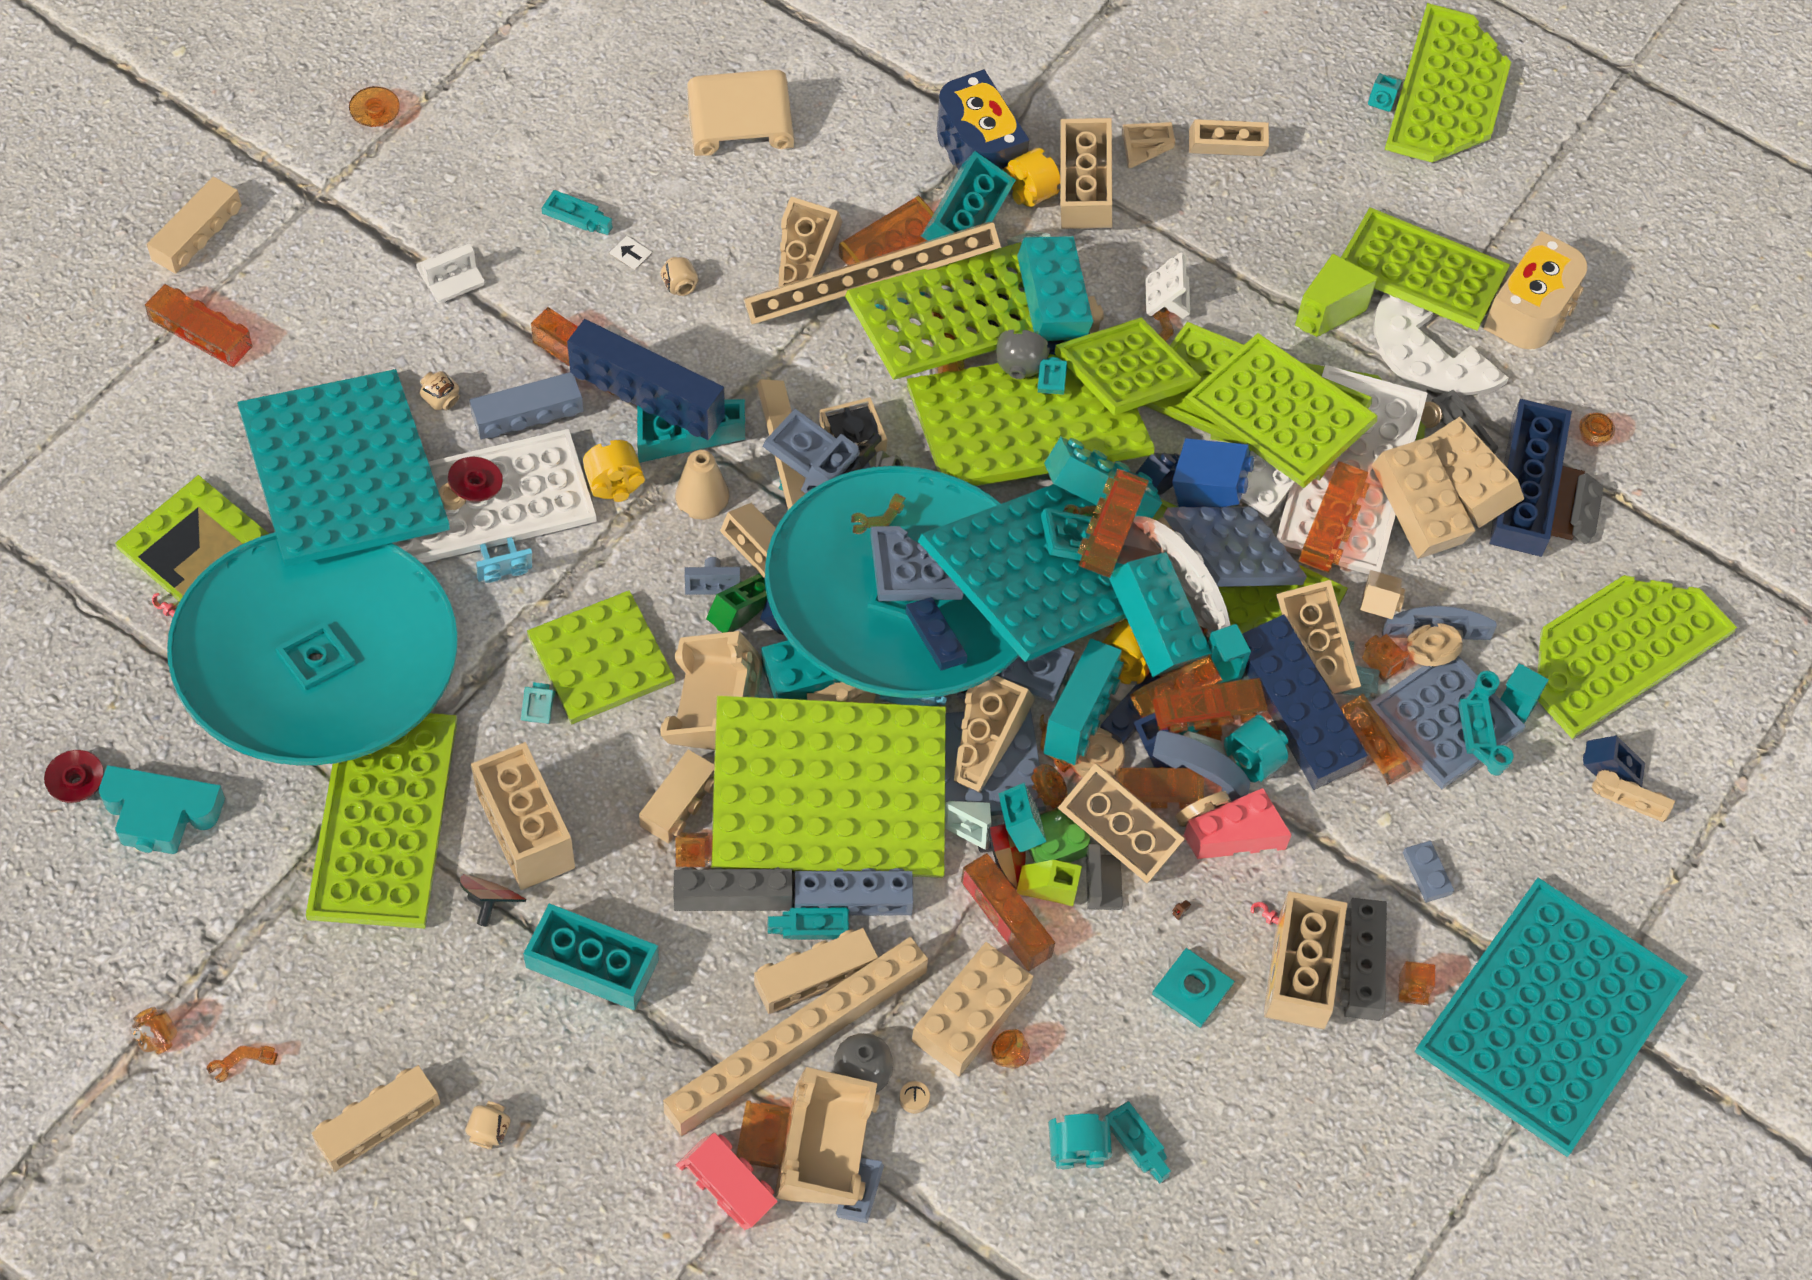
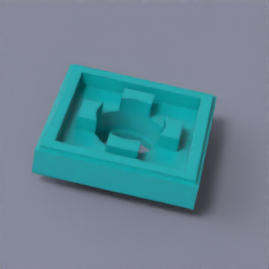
[1041,508,1104,565]
[1152,948,1235,1029]

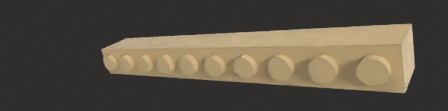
[743,222,1001,324]
[663,936,928,1137]

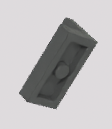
[1086,844,1123,910]

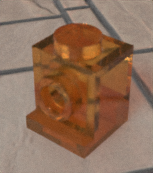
[1362,634,1410,681]
[1398,961,1435,1006]

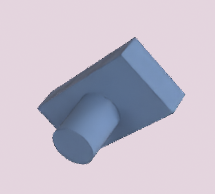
[685,557,740,595]

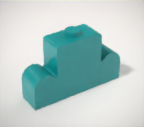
[99,765,225,854]

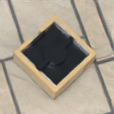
[819,397,887,453]

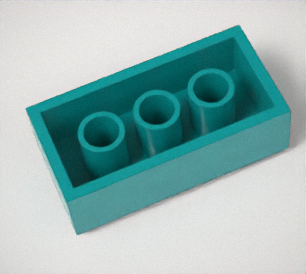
[921,151,1016,241]
[1017,236,1093,341]
[1044,436,1162,518]
[1108,552,1212,677]
[1043,638,1124,765]
[761,640,841,700]
[523,903,659,1011]

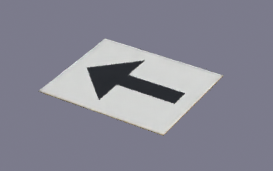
[609,236,652,270]

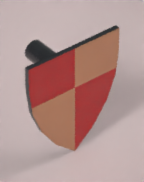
[978,823,1026,890]
[459,874,527,927]

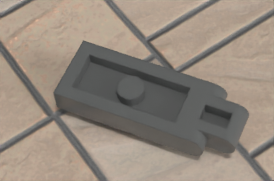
[1571,473,1604,544]

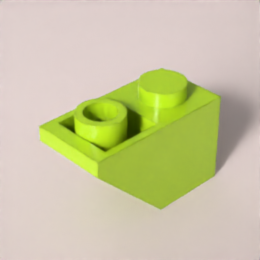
[1016,860,1082,906]

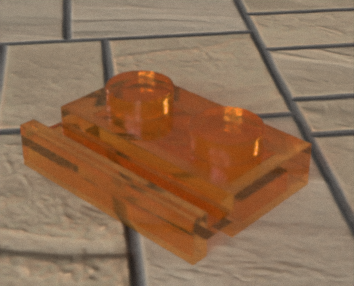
[736,1100,790,1169]

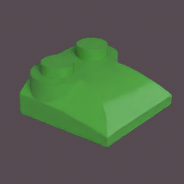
[1028,808,1091,863]

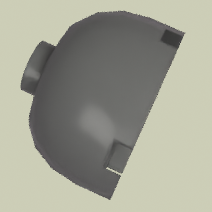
[996,329,1050,379]
[833,1033,893,1093]

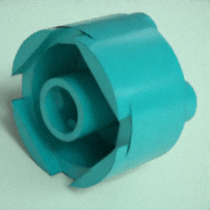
[1224,714,1288,783]
[1048,1114,1112,1170]

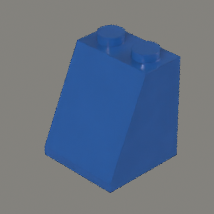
[1172,438,1254,508]

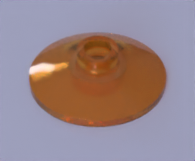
[349,86,400,127]

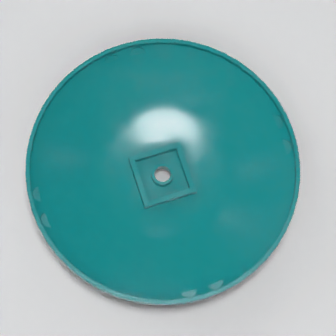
[765,466,1019,698]
[167,532,458,766]

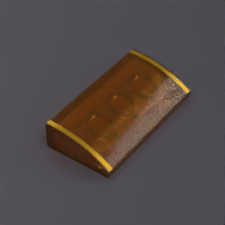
[839,195,934,265]

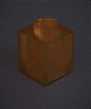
[675,832,710,867]

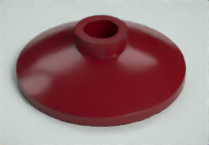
[448,456,503,502]
[44,750,104,803]

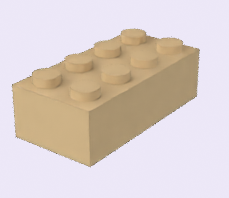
[1429,417,1524,528]
[1371,437,1475,559]
[1058,763,1186,883]
[912,942,1034,1077]

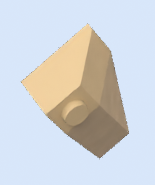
[778,197,843,287]
[1276,580,1361,694]
[954,676,1035,793]

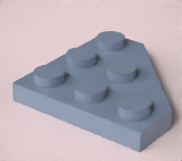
[870,526,963,601]

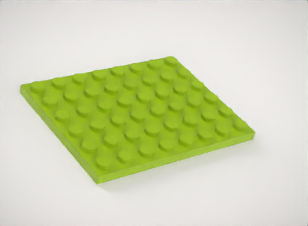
[907,354,1154,486]
[711,696,946,878]

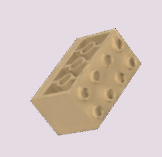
[471,742,575,890]

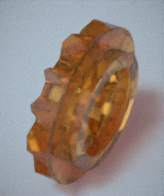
[1031,764,1068,809]

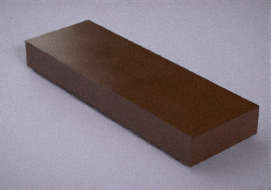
[1551,466,1585,541]

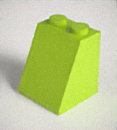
[1295,254,1378,337]

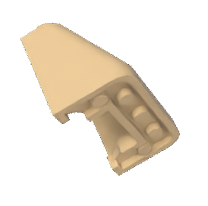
[687,70,794,156]
[660,631,762,750]
[775,1067,880,1206]

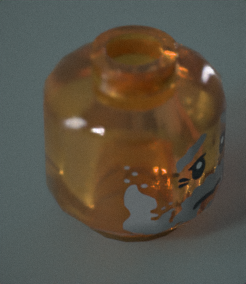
[131,1007,177,1054]

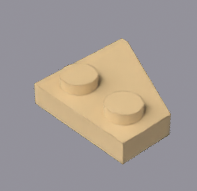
[1122,122,1175,168]

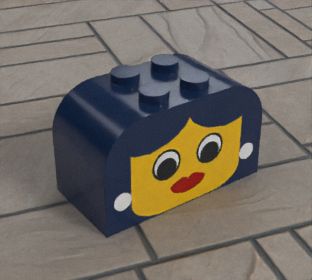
[936,69,1030,170]

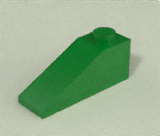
[706,573,767,633]

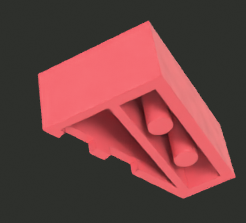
[1184,788,1292,859]
[675,1132,778,1230]

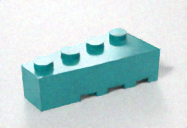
[637,399,745,463]

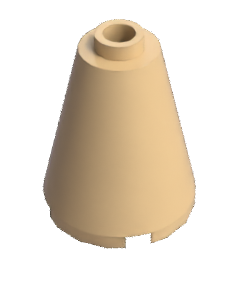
[675,450,729,520]

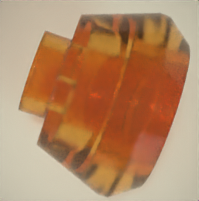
[1579,413,1615,447]
[991,1029,1030,1069]

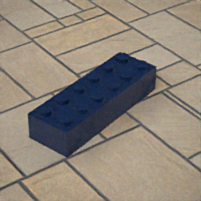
[567,318,725,440]
[1489,399,1572,557]
[1242,614,1368,790]

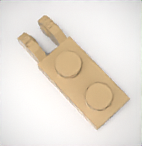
[1592,770,1675,822]

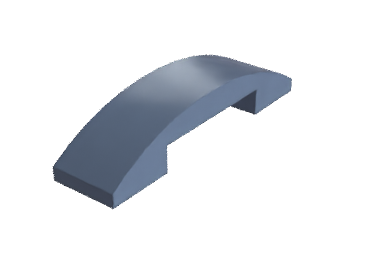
[1382,606,1497,640]
[1153,731,1250,801]

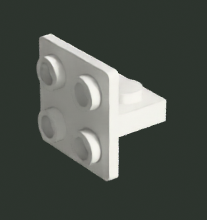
[416,244,485,303]
[1146,252,1190,319]
[1241,451,1295,517]

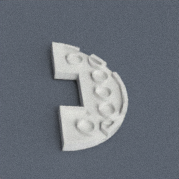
[1373,293,1508,398]
[1132,516,1231,637]

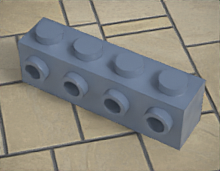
[469,372,583,440]
[795,868,913,916]

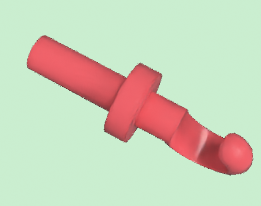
[152,593,176,617]
[1251,902,1279,925]

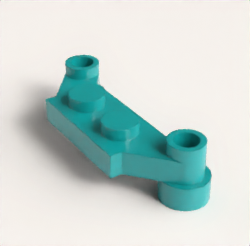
[1458,671,1514,776]

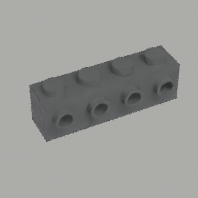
[673,867,792,911]
[1340,898,1387,1021]

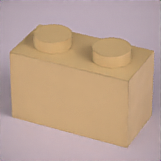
[1360,570,1405,619]

